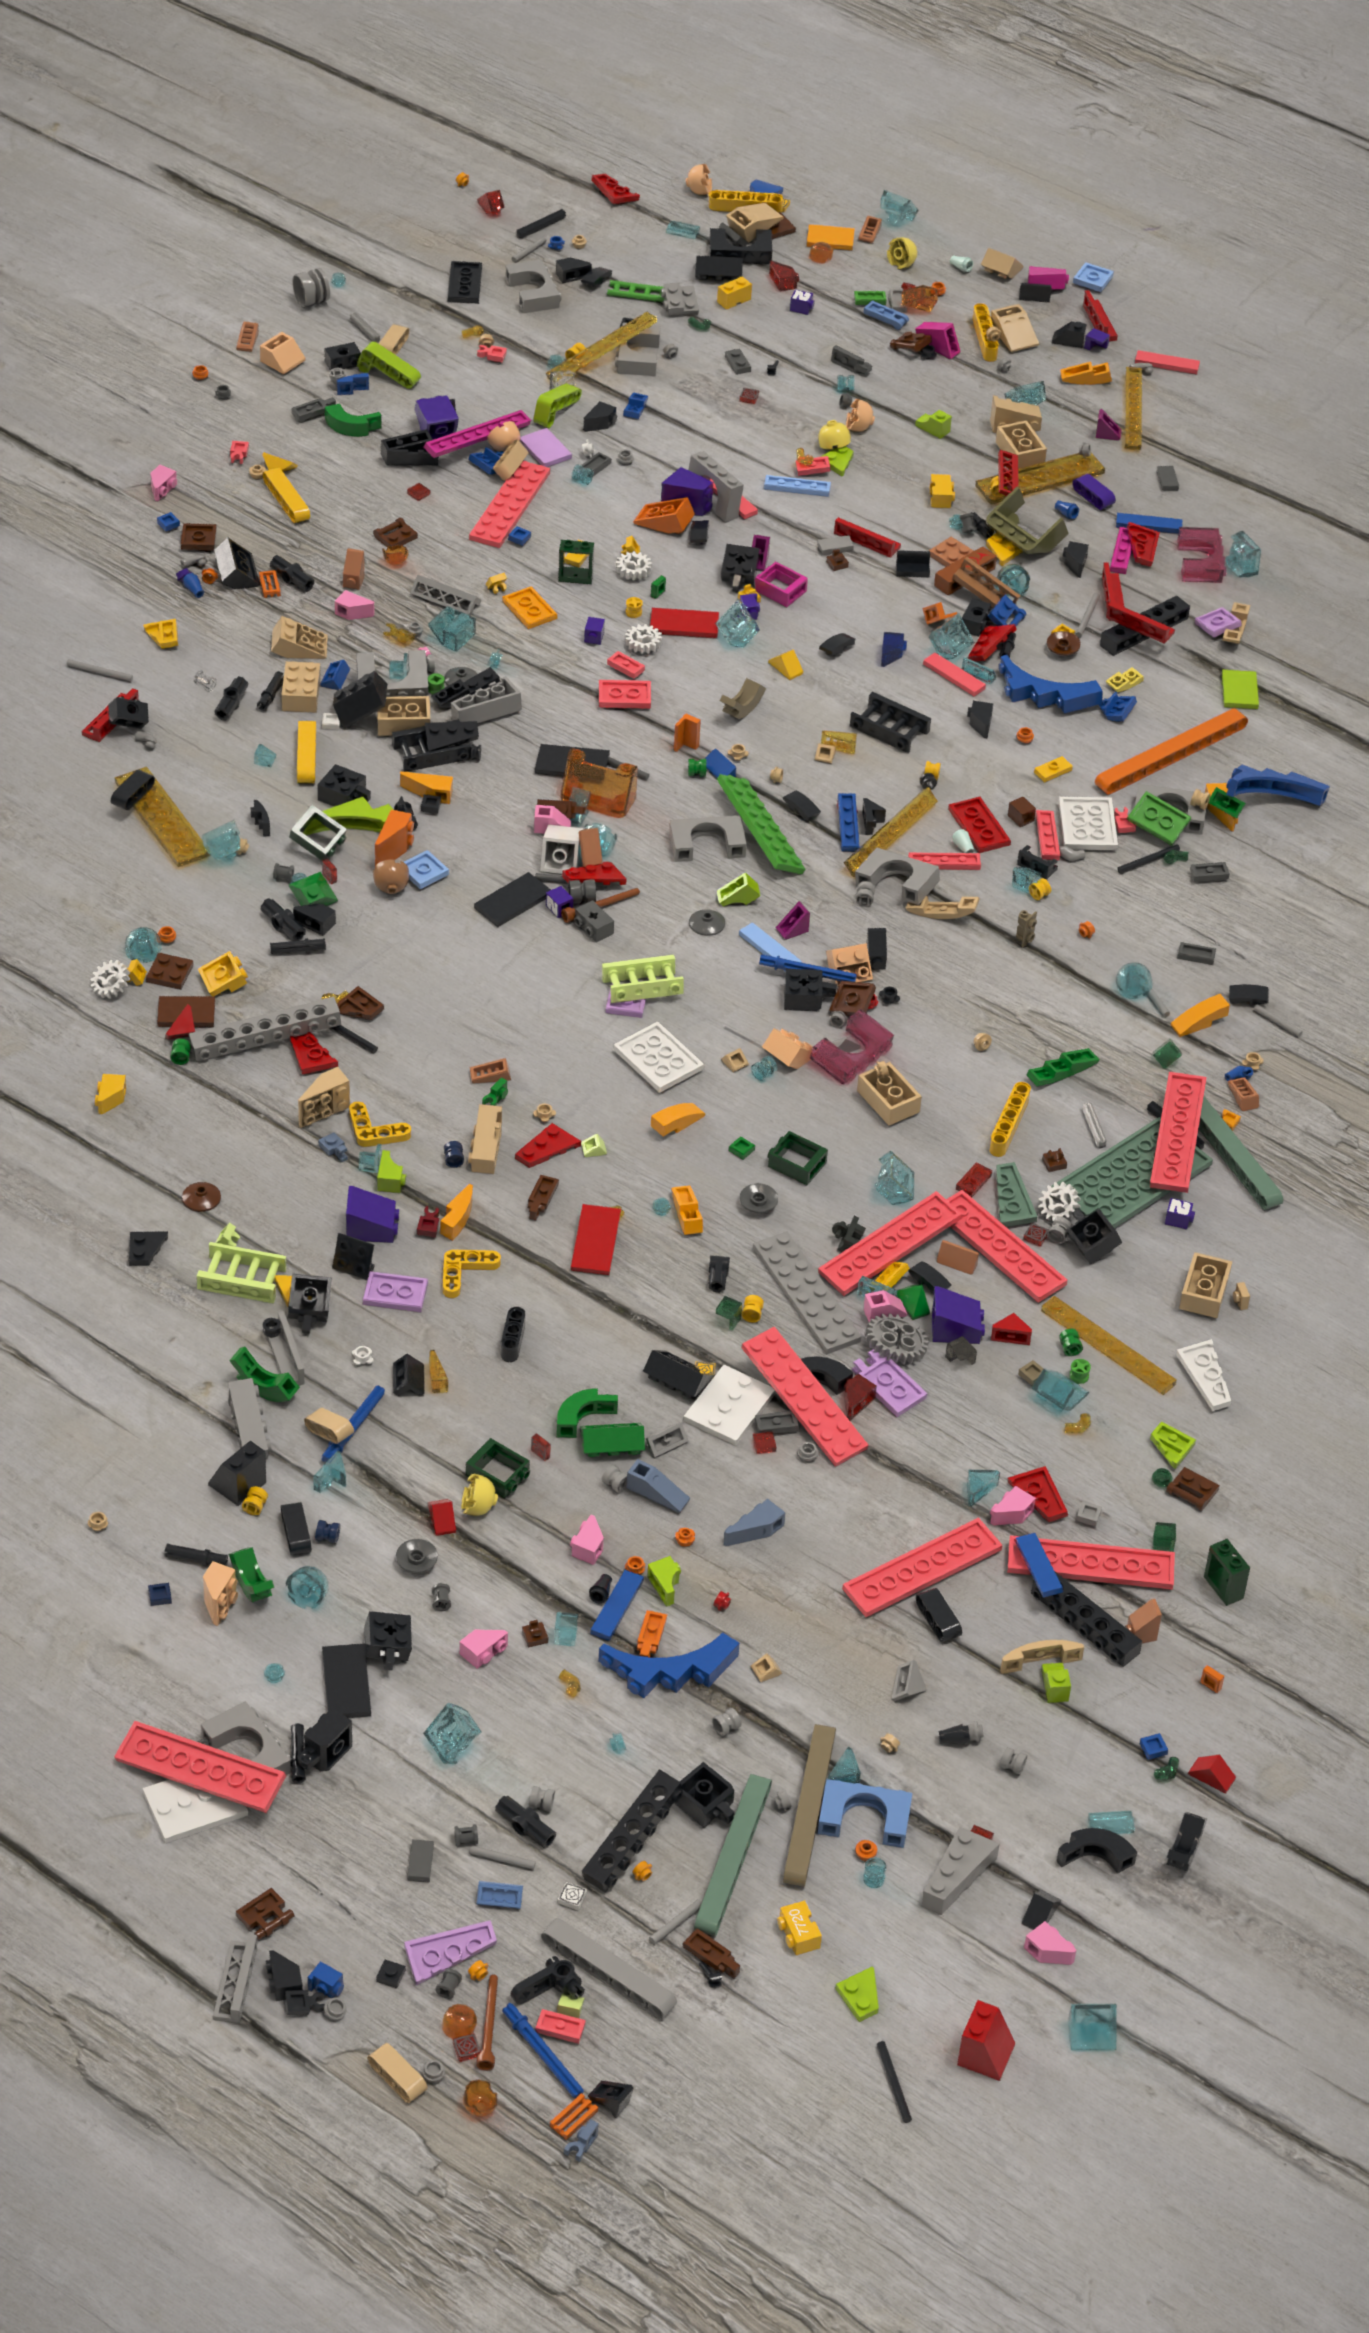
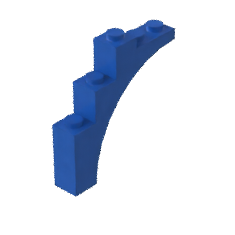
[999,655,1103,714]
[1226,764,1330,806]
[598,1633,740,1698]

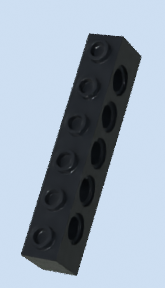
[1100,595,1190,656]
[1031,1572,1142,1667]
[582,1769,683,1893]

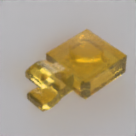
[383,623,416,643]

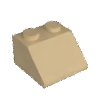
[981,248,1023,279]

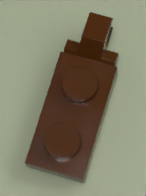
[537,799,586,819]
[527,1175,559,1220]
[682,1929,740,1978]

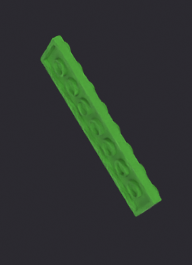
[716,774,805,874]

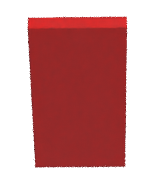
[650,608,719,638]
[948,796,1011,853]
[571,1204,621,1276]

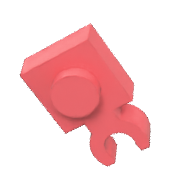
[477,345,507,362]
[230,441,249,464]
[1114,807,1136,833]

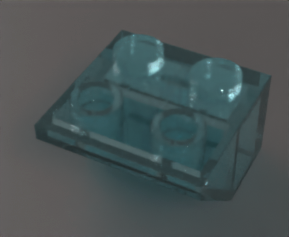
[428,606,476,652]

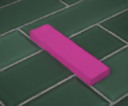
[1110,527,1132,574]

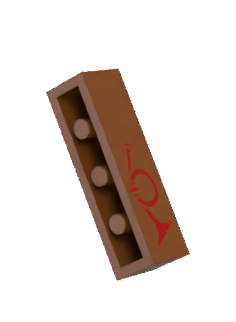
[934,546,997,596]

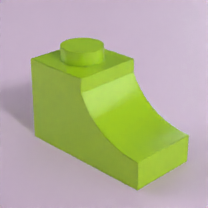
[915,410,952,439]
[717,872,761,907]
[377,1150,406,1193]
[647,1556,681,1607]
[1041,1663,1071,1703]

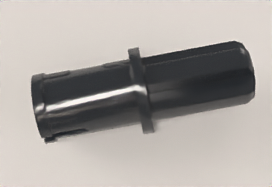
[971,512,994,538]
[999,632,1016,658]

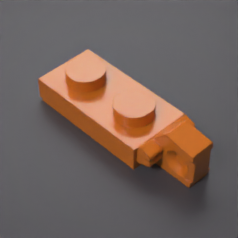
[637,1610,668,1658]

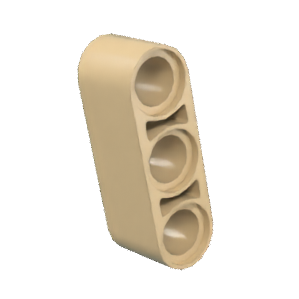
[379,324,409,355]
[493,440,529,481]
[304,1408,354,1444]
[367,2043,428,2103]

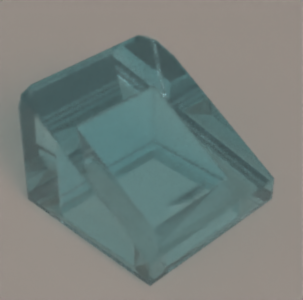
[254,744,277,767]

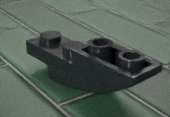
[431,667,500,708]

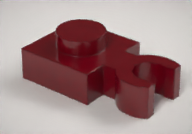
[417,1206,439,1237]

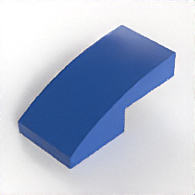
[337,373,369,395]
[623,392,648,419]

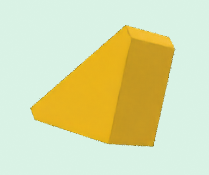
[768,649,803,680]

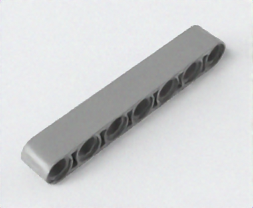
[541,1918,677,2020]

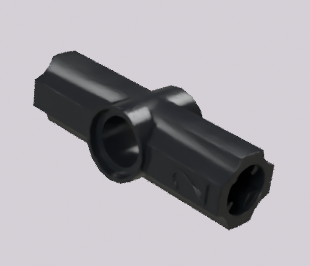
[270,555,314,592]
[214,676,248,721]
[260,898,306,941]
[495,1795,556,1848]

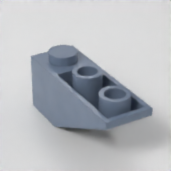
[627,1459,690,1513]
[724,1499,785,1546]

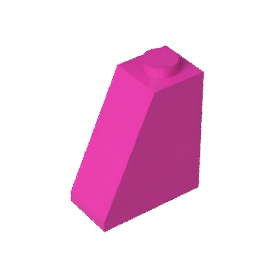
[1028,266,1069,289]
[915,322,961,359]

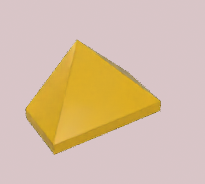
[262,452,298,472]

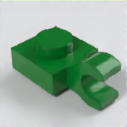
[482,1077,508,1106]

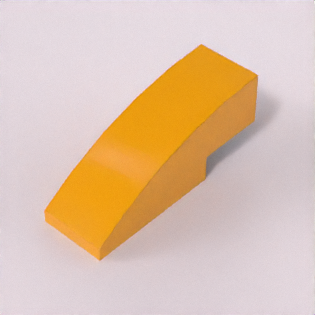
[1060,361,1112,385]
[1171,994,1230,1037]
[651,1103,705,1137]
[440,1184,473,1241]
[671,1185,703,1235]

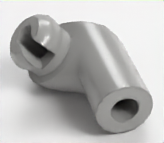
[1129,363,1153,374]
[180,555,207,568]
[135,731,157,749]
[1059,846,1086,861]

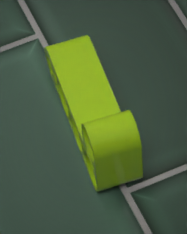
[357,342,421,389]
[533,383,582,428]

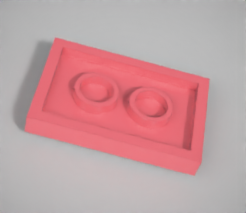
[599,680,651,709]

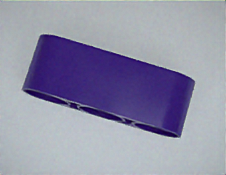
[1072,474,1116,510]

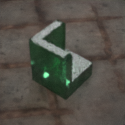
[1153,1038,1182,1069]
[716,1296,742,1331]
[1152,1522,1176,1552]

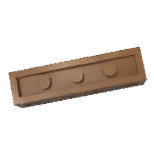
[952,557,1021,608]

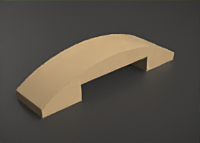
[1222,602,1251,644]
[906,896,980,919]
[1000,1640,1084,1674]

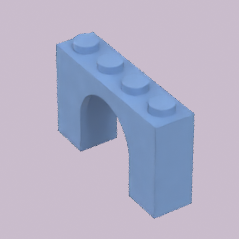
[818,1779,913,1848]

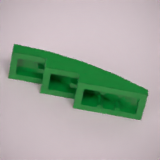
[1026,1048,1100,1087]

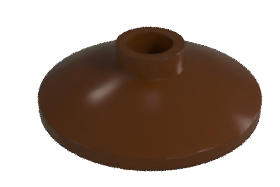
[1047,631,1081,656]
[182,1182,221,1212]

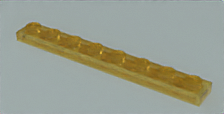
[546,312,657,384]
[1125,367,1142,450]
[843,787,938,877]
[1041,1296,1177,1395]

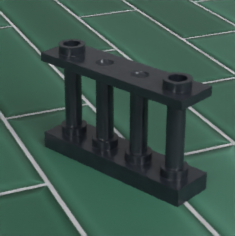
[850,692,931,753]
[392,720,471,772]

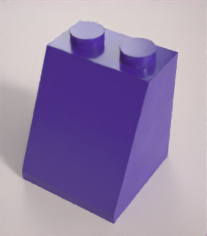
[414,395,459,440]
[661,467,714,516]
[346,1186,399,1243]
[932,1286,985,1344]

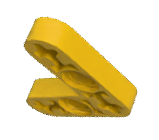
[349,1101,411,1147]
[443,1250,501,1298]

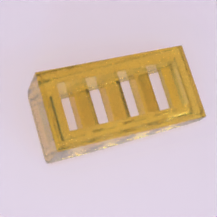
[821,730,857,754]
[429,1350,448,1393]

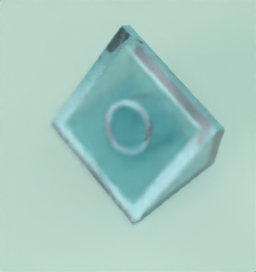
[1068,2004,1117,2050]

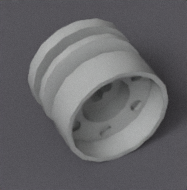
[292,268,330,307]

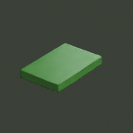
[1127,791,1191,846]

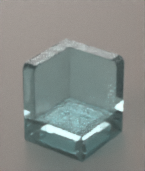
[389,653,408,679]
[359,1144,382,1173]
[554,1612,578,1646]

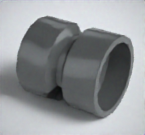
[568,880,596,904]

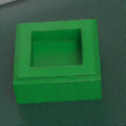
[651,575,666,599]
[728,1136,755,1160]

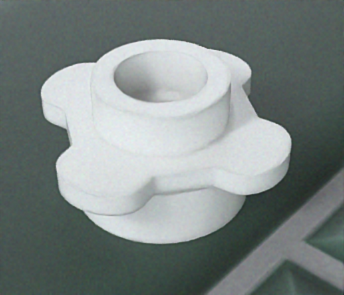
[582,439,595,458]
[352,1346,373,1365]

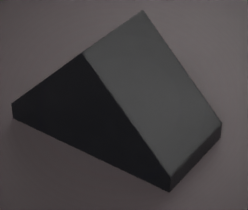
[1022,1890,1062,1930]

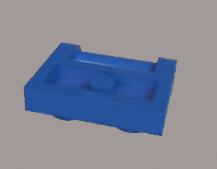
[988,595,1026,626]

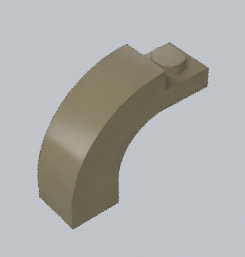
[719,678,766,719]

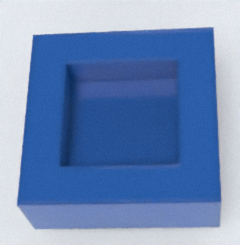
[157,512,180,531]
[508,526,531,546]
[1139,1733,1168,1760]

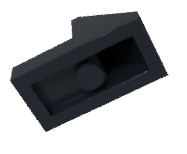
[862,798,886,835]
[588,2080,634,2118]

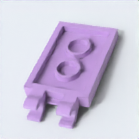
[852,1349,927,1417]

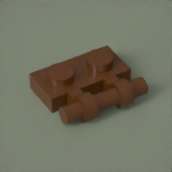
[236,1887,295,1940]

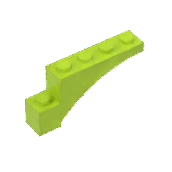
[302,797,394,836]

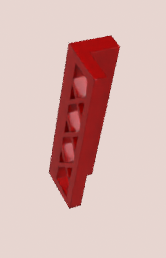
[1083,290,1118,342]
[998,449,1019,497]
[834,517,901,558]
[1102,562,1125,621]
[1106,601,1175,644]
[82,688,139,742]

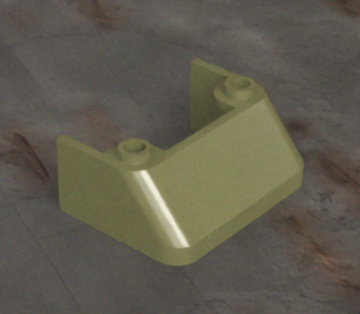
[986,486,1069,554]

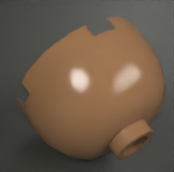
[373,859,409,894]

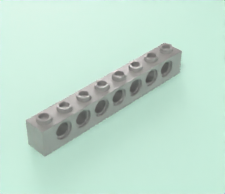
[189,997,342,1062]

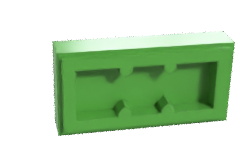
[854,291,887,305]

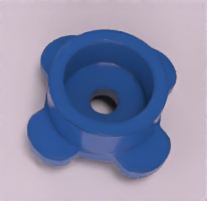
[548,236,565,250]

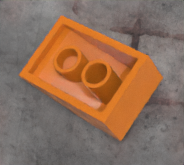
[633,497,695,534]
[375,809,414,869]

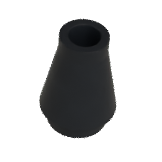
[589,1574,612,1604]
[939,1724,970,1745]

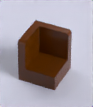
[1008,797,1036,828]

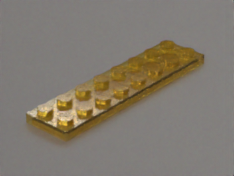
[975,452,1105,504]
[115,766,211,867]

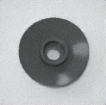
[444,667,477,686]
[689,909,725,936]
[740,1183,778,1213]
[396,1539,438,1573]

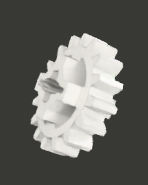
[616,551,652,580]
[625,624,662,654]
[91,960,130,999]
[1038,1182,1081,1222]

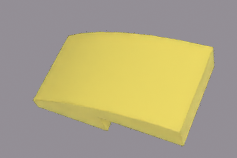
[1106,667,1144,692]

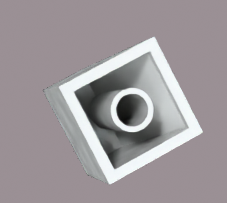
[540,824,584,874]

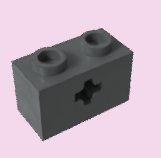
[574,900,614,943]

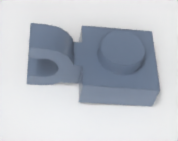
[318,1132,348,1162]
[564,2119,599,2162]

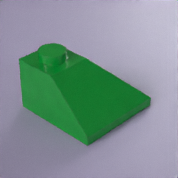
[289,872,338,906]

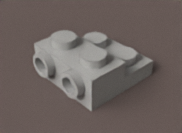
[661,283,699,316]

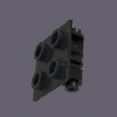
[332,1233,375,1280]

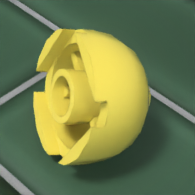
[887,237,917,269]
[818,420,851,449]
[461,1474,498,1516]

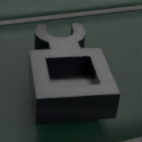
[284,1990,325,2016]

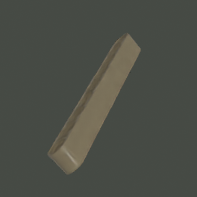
[783,1724,836,1887]

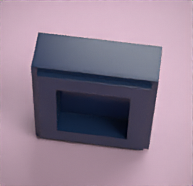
[148,1582,172,1606]

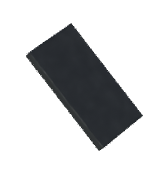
[448,261,482,304]
[535,744,610,780]
[474,872,551,927]
[322,1643,371,1718]

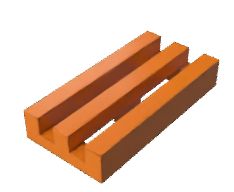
[259,570,281,598]
[550,2093,598,2140]

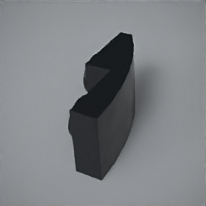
[581,267,612,287]
[690,520,710,545]
[819,633,856,656]
[783,790,821,821]
[250,800,270,837]
[1229,984,1269,1006]
[908,1261,952,1294]

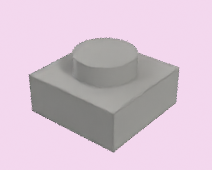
[1076,1501,1102,1527]

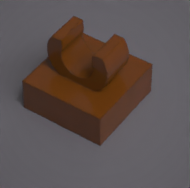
[826,549,849,571]
[1042,1148,1067,1172]
[522,1620,548,1648]

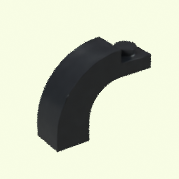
[801,1356,853,1395]
[1167,1812,1207,1871]
[1056,1828,1137,1874]

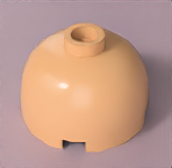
[686,164,712,195]
[846,399,875,432]
[487,421,521,452]

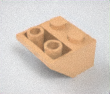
[260,332,306,374]
[826,943,873,986]
[762,1028,817,1069]
[203,1561,238,1626]

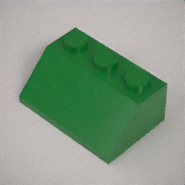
[580,1423,645,1457]

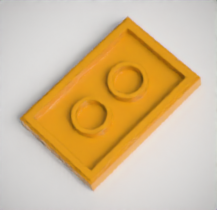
[807,224,855,251]
[502,586,558,629]

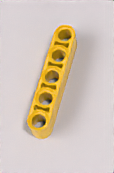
[709,190,783,213]
[972,303,999,362]
[262,467,311,523]
[297,721,316,783]
[989,1082,1031,1157]

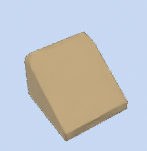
[815,743,836,764]
[721,1048,749,1072]
[751,1653,782,1682]

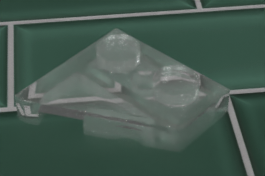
[549,370,575,391]

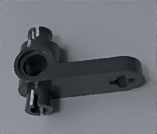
[510,1956,585,2004]

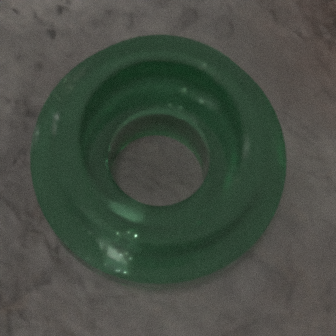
[1152,1468,1172,1487]

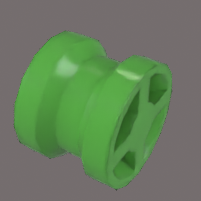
[428,673,445,695]
[1069,1359,1091,1384]

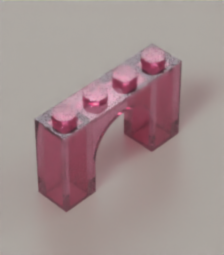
[1177,527,1226,583]
[810,1009,894,1085]

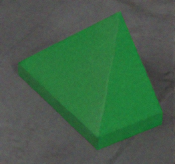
[1209,787,1246,818]
[894,1285,930,1320]

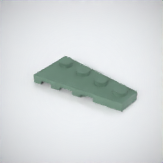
[996,1162,1038,1227]

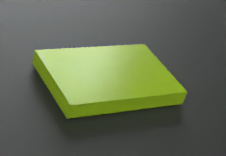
[1222,669,1259,709]

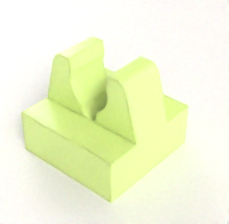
[215,1223,240,1247]

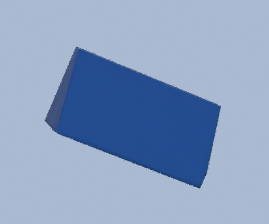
[320,660,350,690]
[704,749,736,778]

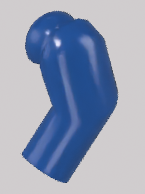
[1224,1066,1253,1081]

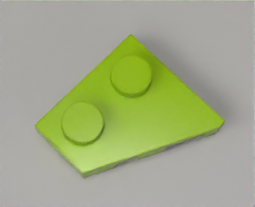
[835,1966,879,2022]

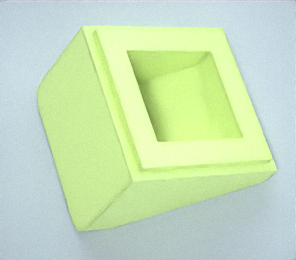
[581,1134,607,1157]
[557,1993,584,2018]

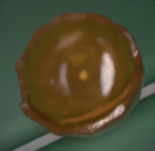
[809,242,833,264]
[382,545,409,565]
[442,2004,477,2040]
[463,2079,497,2117]

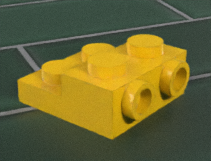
[198,951,248,996]

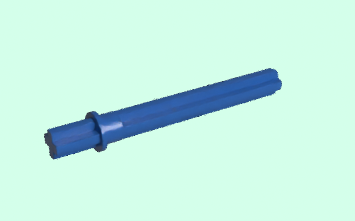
[759,955,857,982]
[321,1385,385,1464]
[502,2003,584,2098]

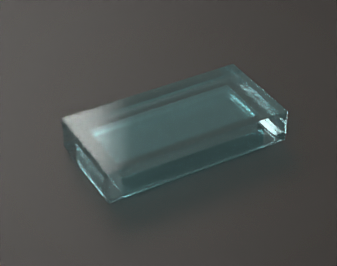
[666,220,700,239]
[1088,1811,1135,1834]

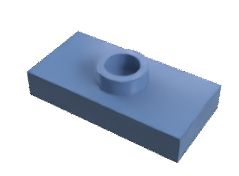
[477,1881,523,1909]

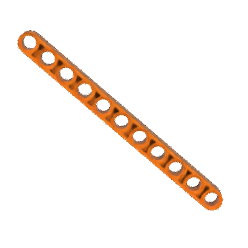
[1095,708,1248,795]

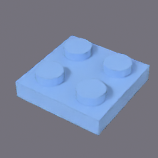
[1073,262,1114,292]
[404,850,449,889]

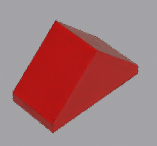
[165,1004,195,1040]
[991,1313,1032,1346]
[428,1499,456,1536]
[1188,1754,1236,1794]

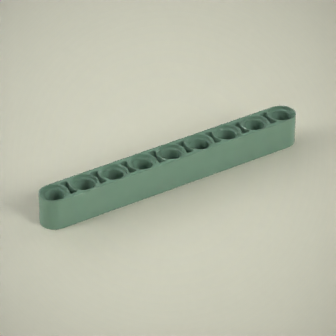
[1198,1096,1283,1210]
[694,1774,772,1937]

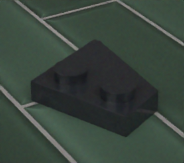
[129,1231,168,1266]

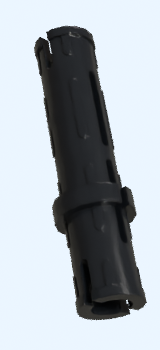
[257,671,284,711]
[270,938,326,954]
[164,1543,228,1566]
[290,1723,306,1783]

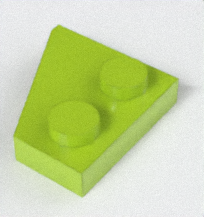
[821,446,854,476]
[1150,1421,1196,1469]

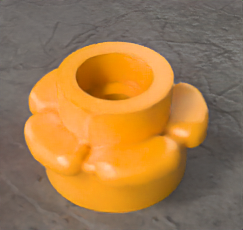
[455,172,469,187]
[632,1861,652,1881]
[468,1960,488,1981]

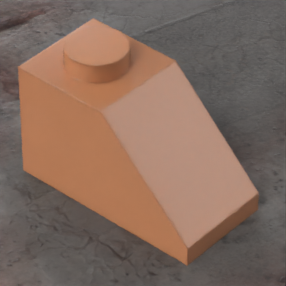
[343,548,365,590]
[1125,1599,1162,1643]

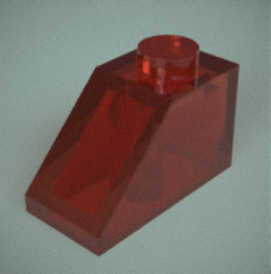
[477,190,505,215]
[769,261,799,292]
[844,1373,877,1421]

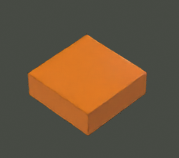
[1200,1665,1225,1693]

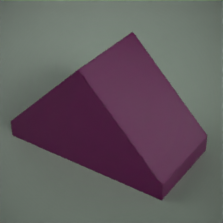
[1096,409,1122,441]
[752,534,770,570]
[775,901,810,940]

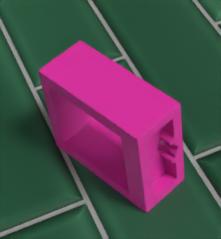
[754,562,808,607]

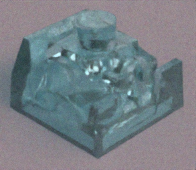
[881,190,919,224]
[1004,381,1046,405]
[1225,530,1261,577]
[715,599,760,647]
[929,613,975,660]
[202,820,240,860]
[875,1151,915,1205]
[423,1703,482,1764]

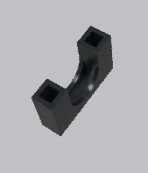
[709,228,773,264]

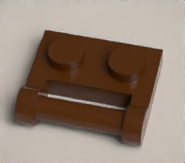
[890,332,932,352]
[373,517,418,551]
[1166,1467,1220,1511]

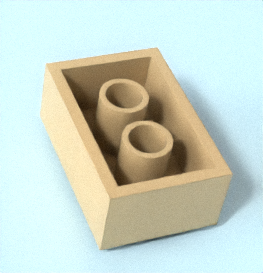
[996,420,1047,470]
[282,661,321,713]
[377,696,430,736]
[857,1062,922,1126]
[1179,1252,1233,1318]

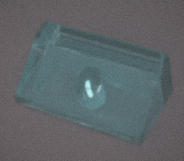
[962,657,996,685]

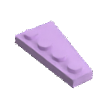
[404,1920,497,1986]

